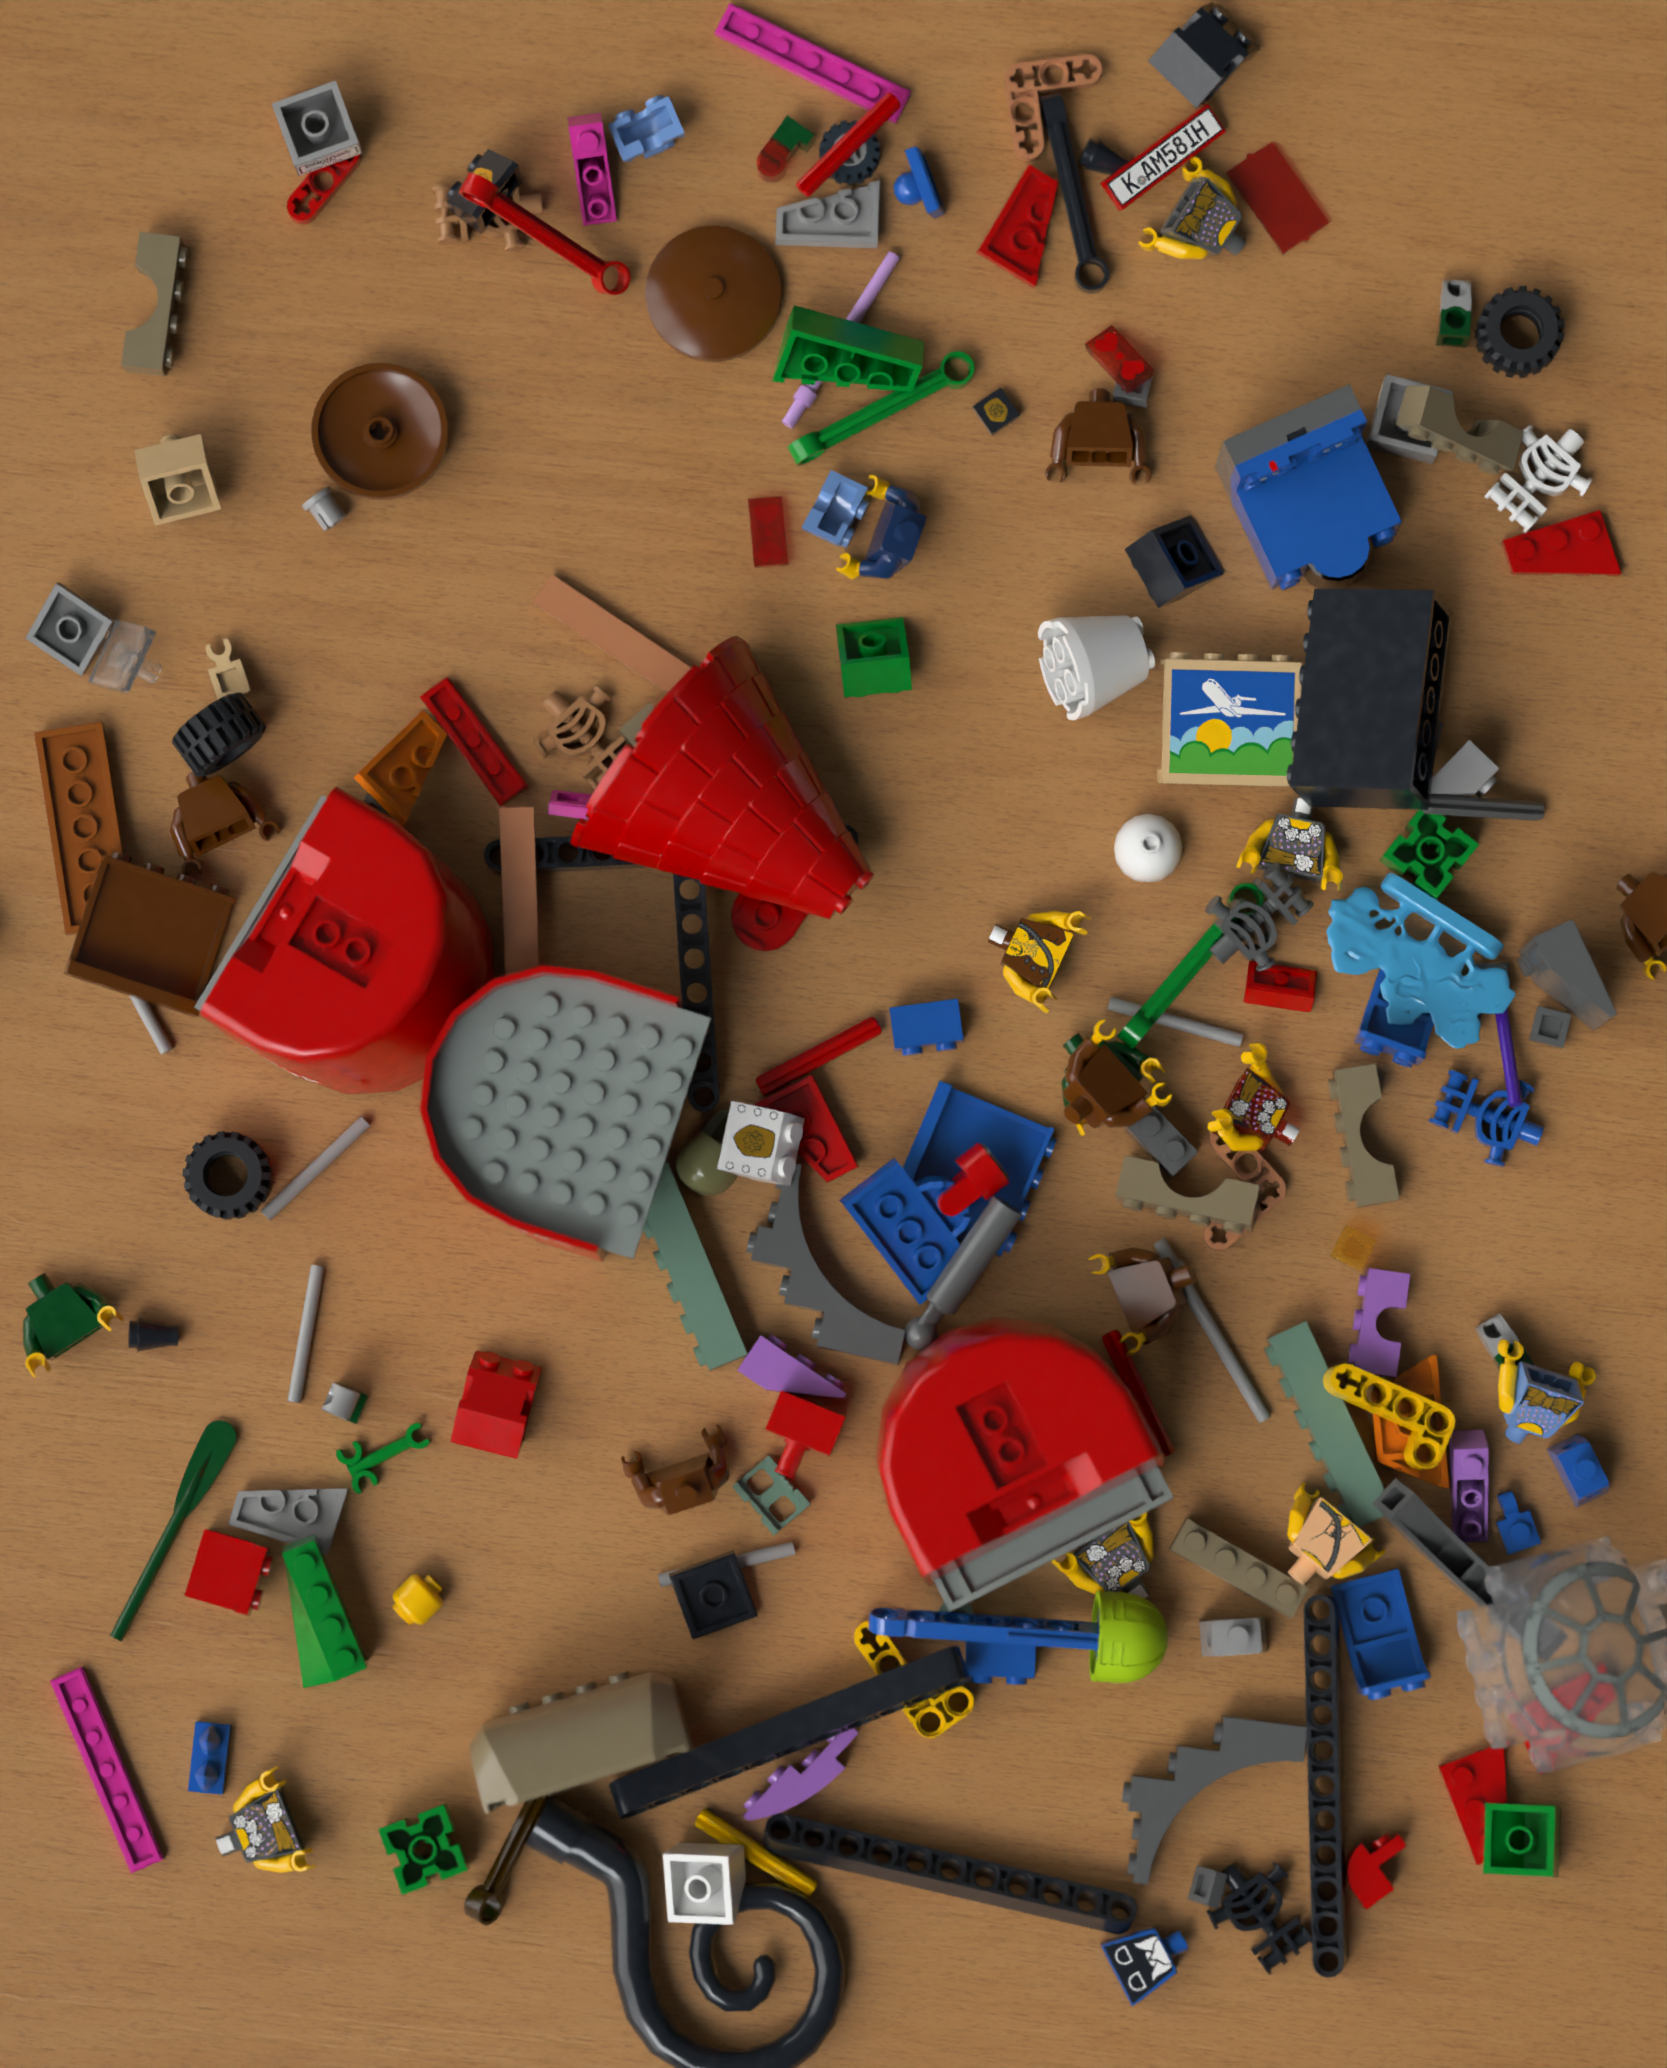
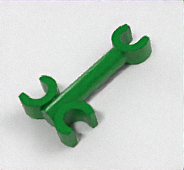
[336,1423,431,1494]

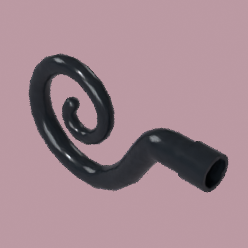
[525,1795,846,2068]

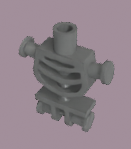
[1205,862,1314,972]

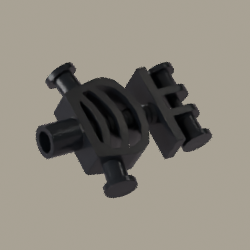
[1206,1862,1312,1975]

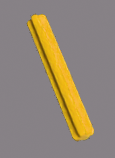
[694,1809,817,1898]

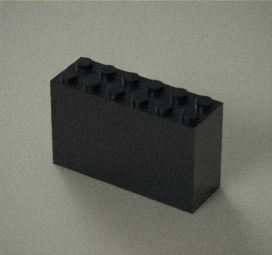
[1287,588,1452,810]

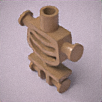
[432,185,543,252]
[533,686,627,789]

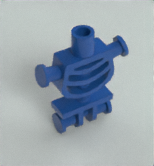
[1428,1070,1544,1167]

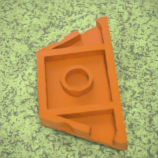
[1370,1355,1449,1489]

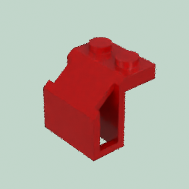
[450,1350,542,1459]
[184,1529,274,1616]

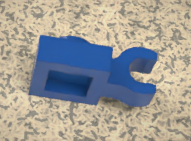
[1495,1491,1541,1555]

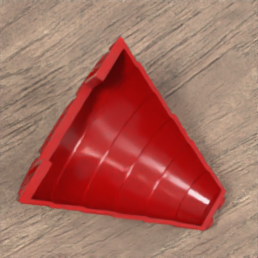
[570,636,874,919]

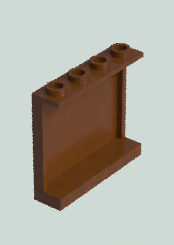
[64,851,236,1017]

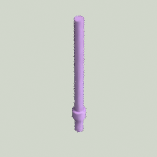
[781,251,900,429]

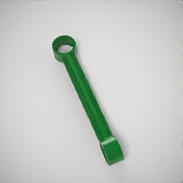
[787,351,974,466]
[1117,883,1264,1049]

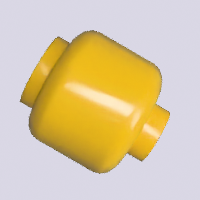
[392,1574,443,1626]

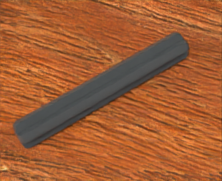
[1422,794,1545,821]

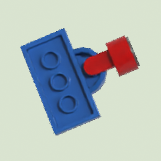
[840,1142,1010,1305]

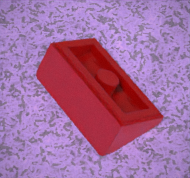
[1243,961,1317,1012]

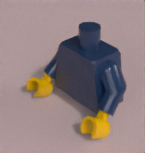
[836,475,927,579]

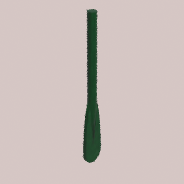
[110,1421,237,1642]

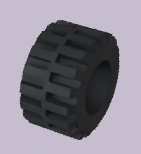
[1475,286,1565,378]
[172,692,266,777]
[182,1131,273,1220]

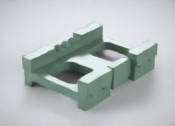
[732,1456,810,1536]

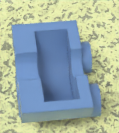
[608,95,685,162]
[802,470,870,548]

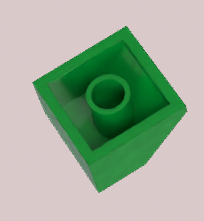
[836,617,912,698]
[1483,1803,1561,1878]

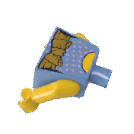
[1497,1339,1596,1444]

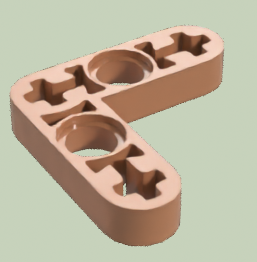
[1005,54,1102,163]
[1203,1125,1286,1251]

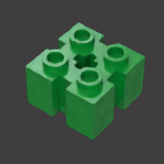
[1379,810,1479,899]
[378,1803,471,1895]

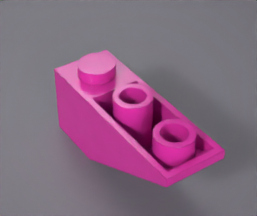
[568,113,617,226]

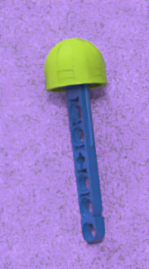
[868,1591,1168,1683]

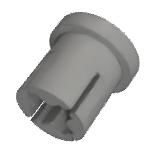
[302,486,346,532]

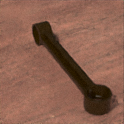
[464,1793,551,1925]

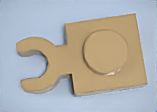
[206,638,252,699]

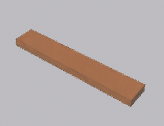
[533,574,691,693]
[499,805,540,976]

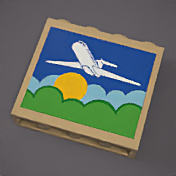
[1157,652,1302,786]

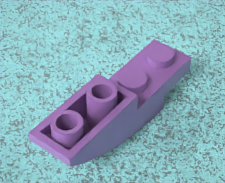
[743,1728,859,1821]

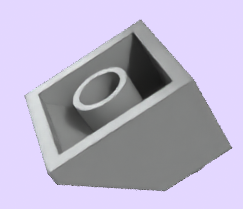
[1430,740,1499,798]

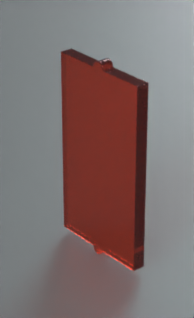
[1226,141,1329,255]

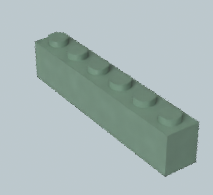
[643,1163,748,1371]
[1264,1321,1385,1528]

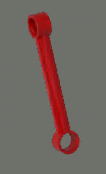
[459,173,631,295]

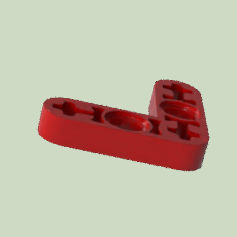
[286,154,361,225]

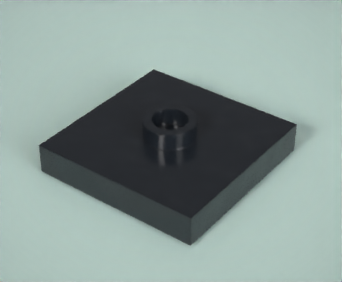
[669,1550,758,1640]

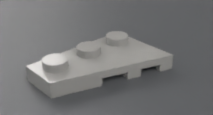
[776,180,880,248]
[228,1488,349,1555]

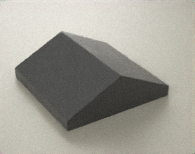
[26,582,115,676]

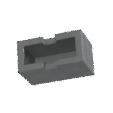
[1124,1106,1198,1178]

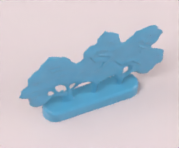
[1326,872,1515,1049]

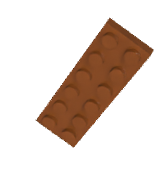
[34,721,124,936]

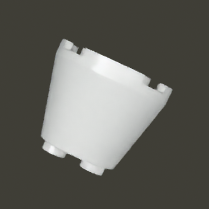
[1038,615,1155,721]

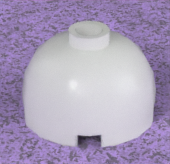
[1114,814,1183,882]

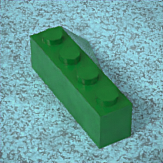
[772,305,924,392]
[282,1534,368,1688]

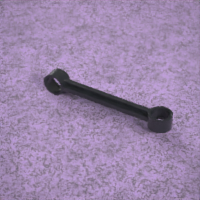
[1040,92,1109,294]

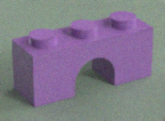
[1348,1268,1410,1378]

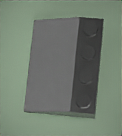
[1517,919,1617,1030]

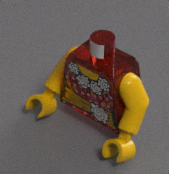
[1208,1043,1300,1151]

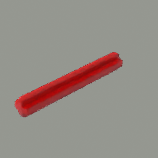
[796,92,901,197]
[755,1017,882,1095]
[1102,1329,1174,1458]

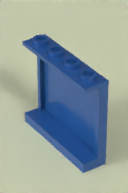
[903,1081,1057,1257]

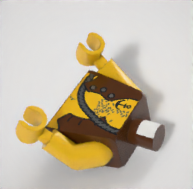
[988,911,1092,1013]

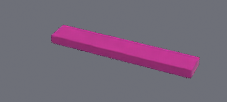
[715,3,911,124]
[50,1667,164,1873]

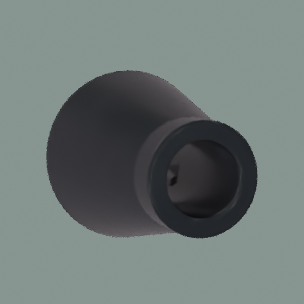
[1079,138,1130,175]
[128,1317,178,1352]

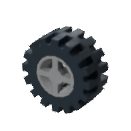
[819,120,880,186]

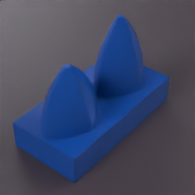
[188,1721,231,1795]

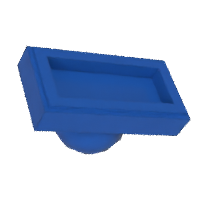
[893,146,946,219]

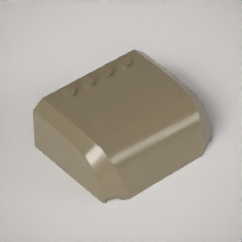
[470,1671,694,1813]

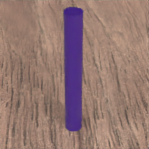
[1495,1007,1523,1107]

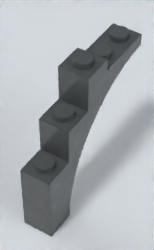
[746,1163,905,1365]
[1372,1478,1568,1662]
[1122,1716,1307,1884]

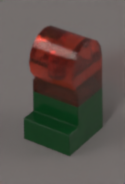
[757,115,815,183]

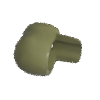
[676,1109,738,1196]

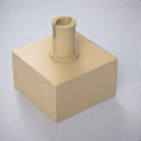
[134,434,221,526]

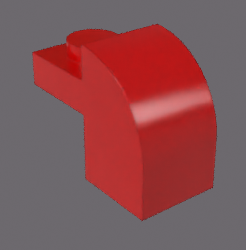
[1345,1832,1406,1910]

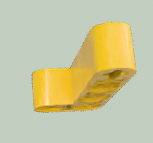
[1323,1363,1455,1470]
[854,1621,974,1738]

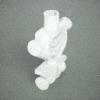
[1484,425,1593,533]

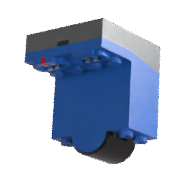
[1215,384,1402,590]

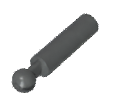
[905,1195,1022,1350]

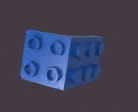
[1354,968,1434,1068]
[1330,1569,1432,1700]

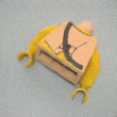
[1287,1482,1386,1585]

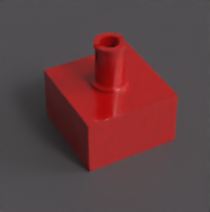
[765,1390,846,1479]

